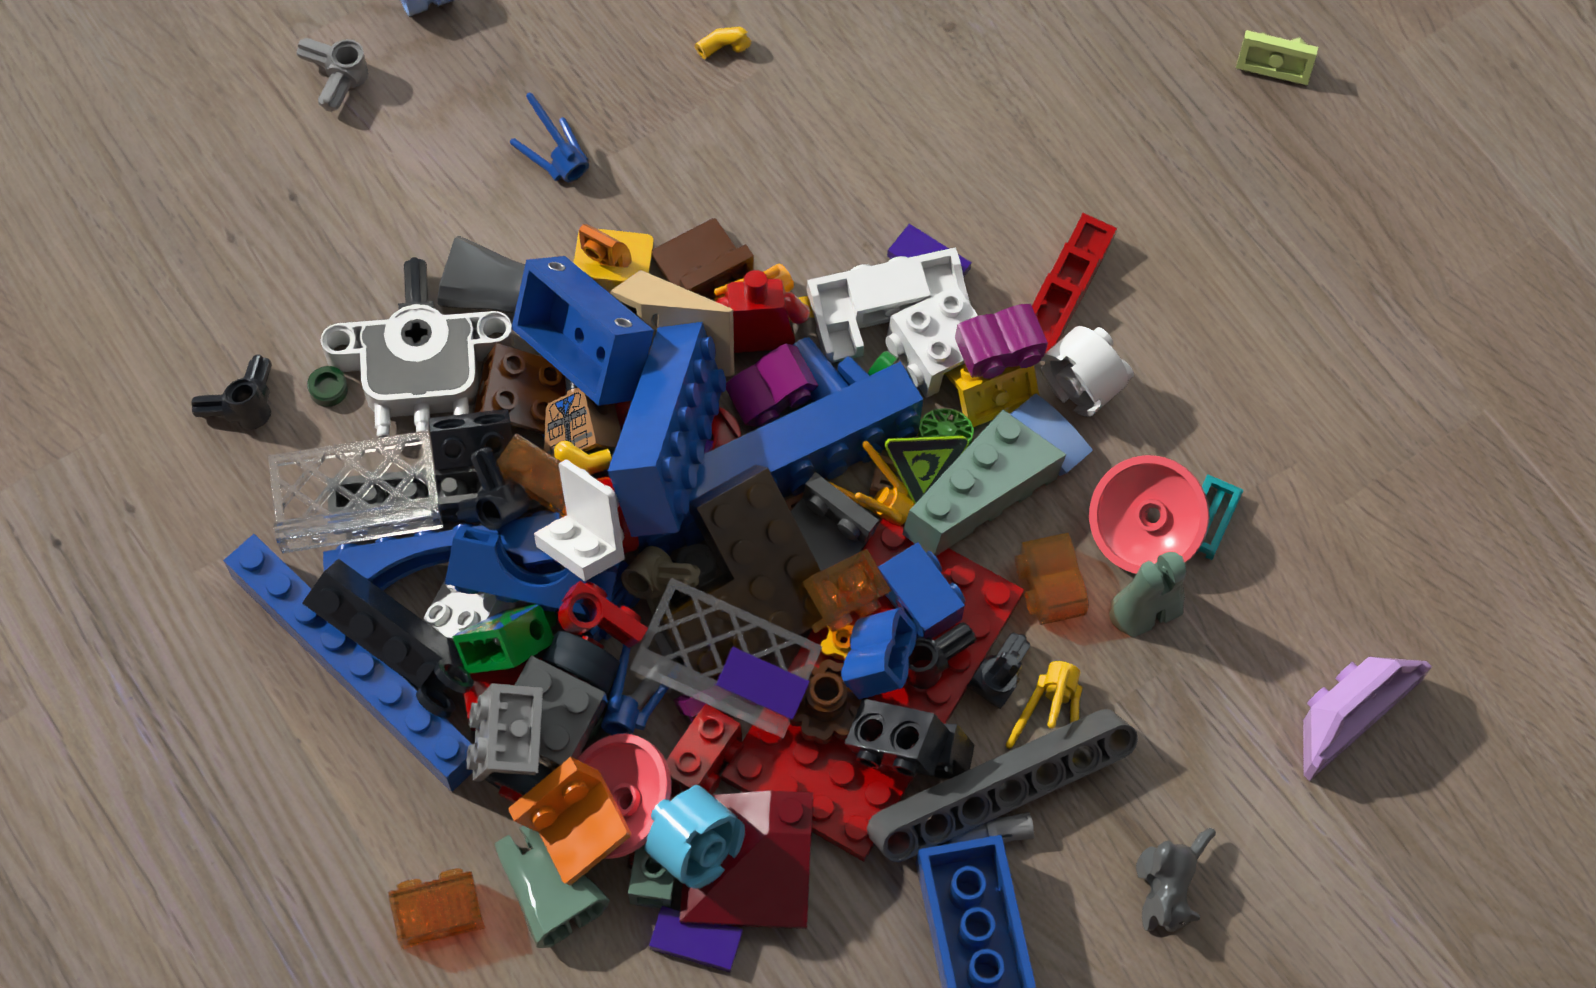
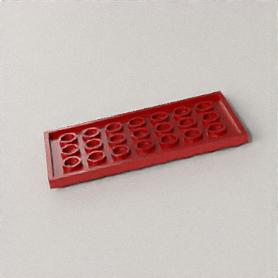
[721,518,1025,862]

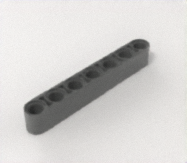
[867,709,1138,862]

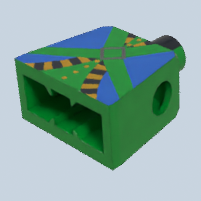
[452,604,557,674]

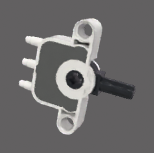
[320,257,515,439]

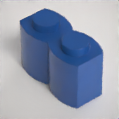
[841,607,916,699]

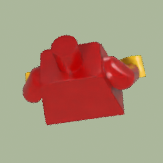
[716,270,815,353]

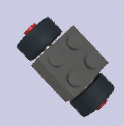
[485,631,620,803]

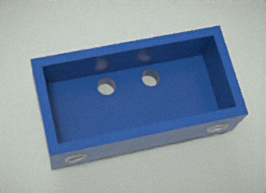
[512,256,654,406]

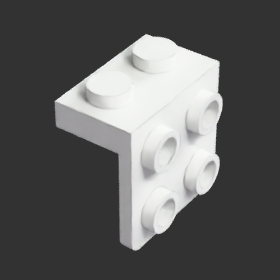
[886,287,978,398]
[423,578,535,646]

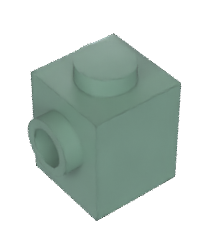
[628,845,676,909]

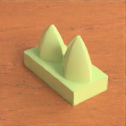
[1236,30,1318,85]

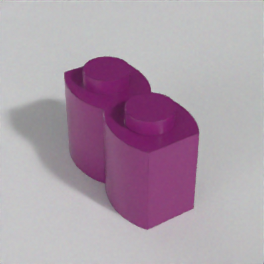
[955,304,1048,379]
[726,343,818,428]

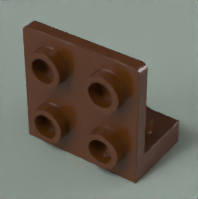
[652,218,754,300]
[472,343,566,435]

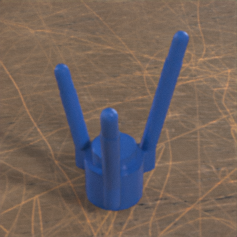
[510,93,589,183]
[601,644,682,735]

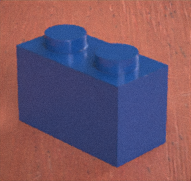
[876,542,965,639]

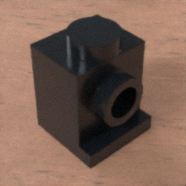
[914,724,975,779]

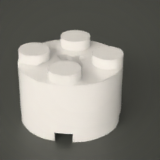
[1040,326,1134,417]

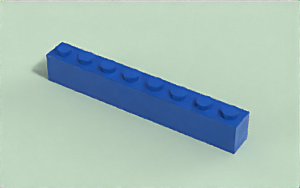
[223,534,473,792]

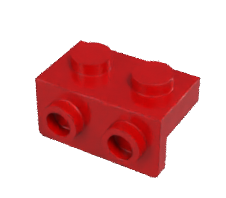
[666,704,744,795]

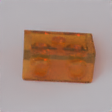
[802,549,891,633]

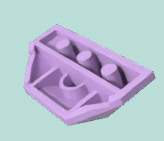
[1303,657,1432,781]

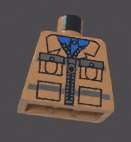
[544,377,621,457]

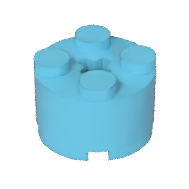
[645,785,745,889]

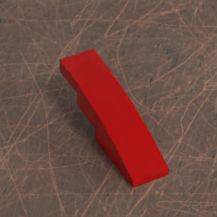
[1032,213,1117,353]

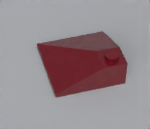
[680,791,813,929]

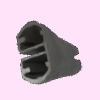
[437,236,525,313]

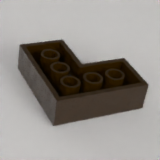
[653,465,841,691]

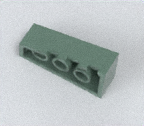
[902,410,1066,556]

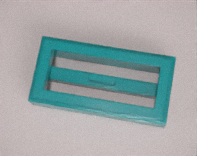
[1196,474,1244,560]

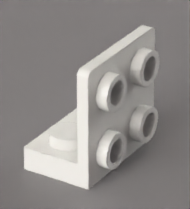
[534,460,625,581]

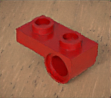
[558,581,649,648]

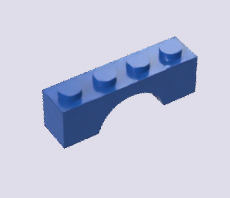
[445,526,620,620]

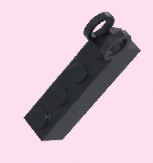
[302,558,474,718]

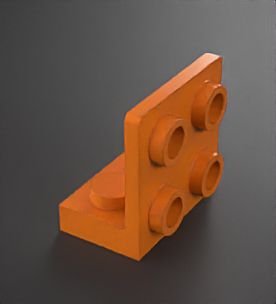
[508,757,631,885]

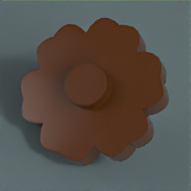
[787,659,868,745]

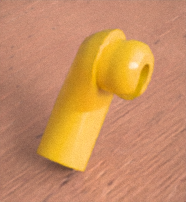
[695,26,751,59]
[554,441,612,475]

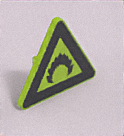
[884,436,969,504]

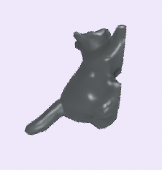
[1136,828,1216,932]

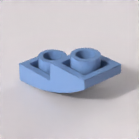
[1010,394,1093,476]

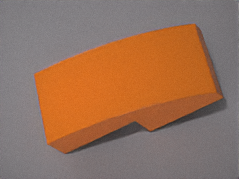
[579,224,632,268]

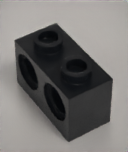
[428,409,515,470]
[845,698,950,777]

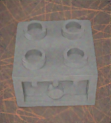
[467,684,543,781]

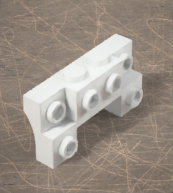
[807,247,971,363]

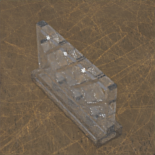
[268,430,443,554]
[629,578,823,738]

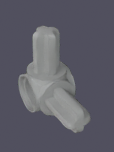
[297,38,369,112]

